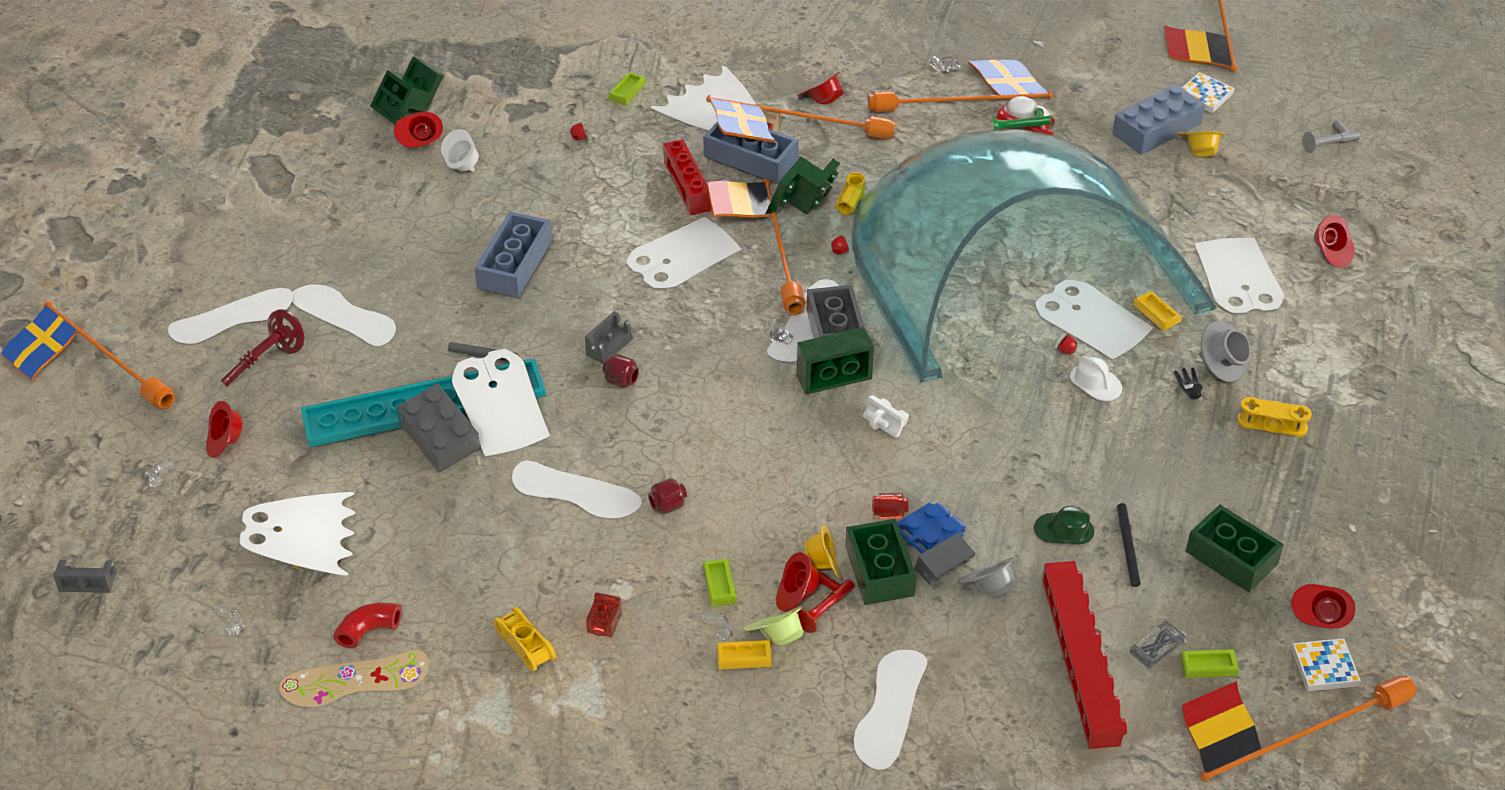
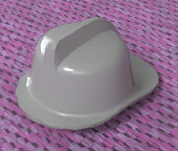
[957,557,1017,596]

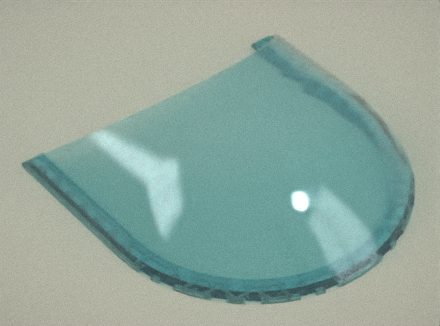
[851,129,1216,383]

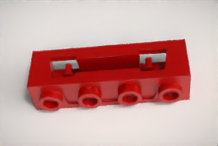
[663,139,711,216]

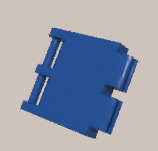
[897,502,966,554]

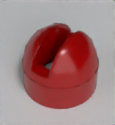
[570,122,587,140]
[831,235,849,255]
[1057,334,1077,354]

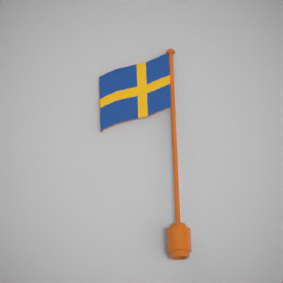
[868,59,1053,113]
[706,95,895,143]
[1,301,175,409]

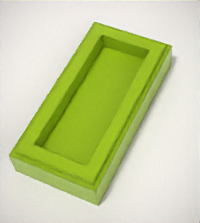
[608,72,646,105]
[703,558,737,607]
[1180,649,1239,678]

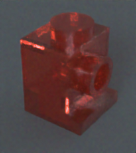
[586,592,622,638]

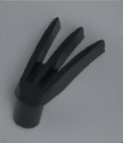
[1174,368,1202,400]

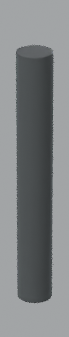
[448,342,518,361]

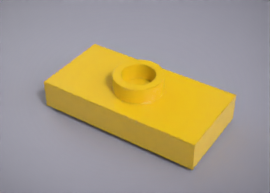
[1133,291,1182,331]
[717,640,772,670]

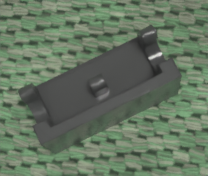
[585,311,633,364]
[914,533,975,585]
[53,559,117,593]

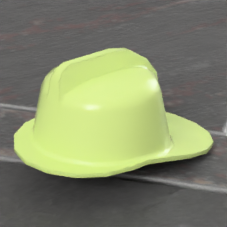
[743,606,803,645]

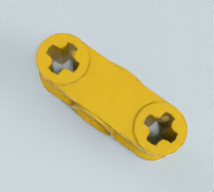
[1237,397,1312,437]
[493,606,556,672]

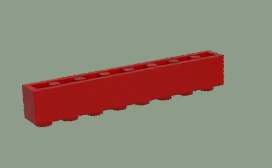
[1042,561,1127,749]

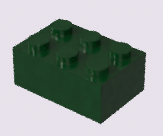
[796,327,874,395]
[1186,504,1284,592]
[845,519,916,605]

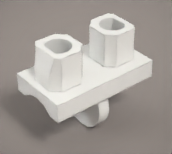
[863,395,909,438]

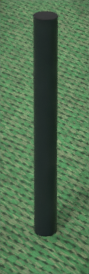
[1117,503,1141,587]

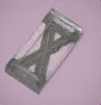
[1130,620,1186,669]

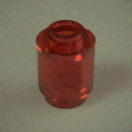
[872,493,909,518]

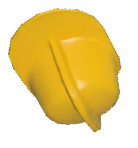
[1175,131,1225,157]
[804,525,843,581]

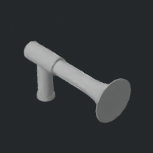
[1302,120,1361,153]

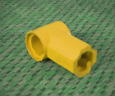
[836,172,865,215]

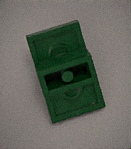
[370,56,444,125]
[768,157,840,215]

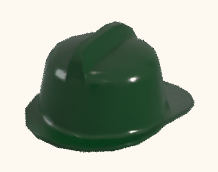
[1033,506,1095,544]

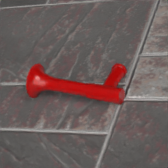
[996,105,1055,140]
[797,572,855,633]

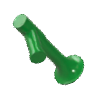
[992,108,1051,137]

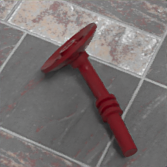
[221,309,305,387]

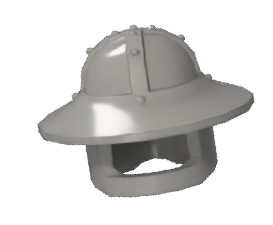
[1199,321,1251,382]

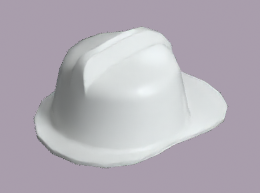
[1005,96,1050,119]
[441,129,479,172]
[1070,355,1122,401]

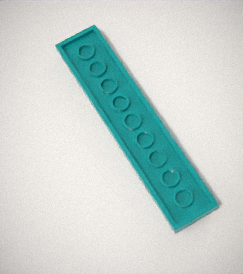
[300,358,546,448]

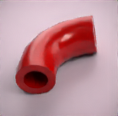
[333,602,402,648]

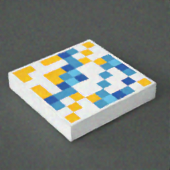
[1182,72,1235,113]
[1291,638,1361,692]

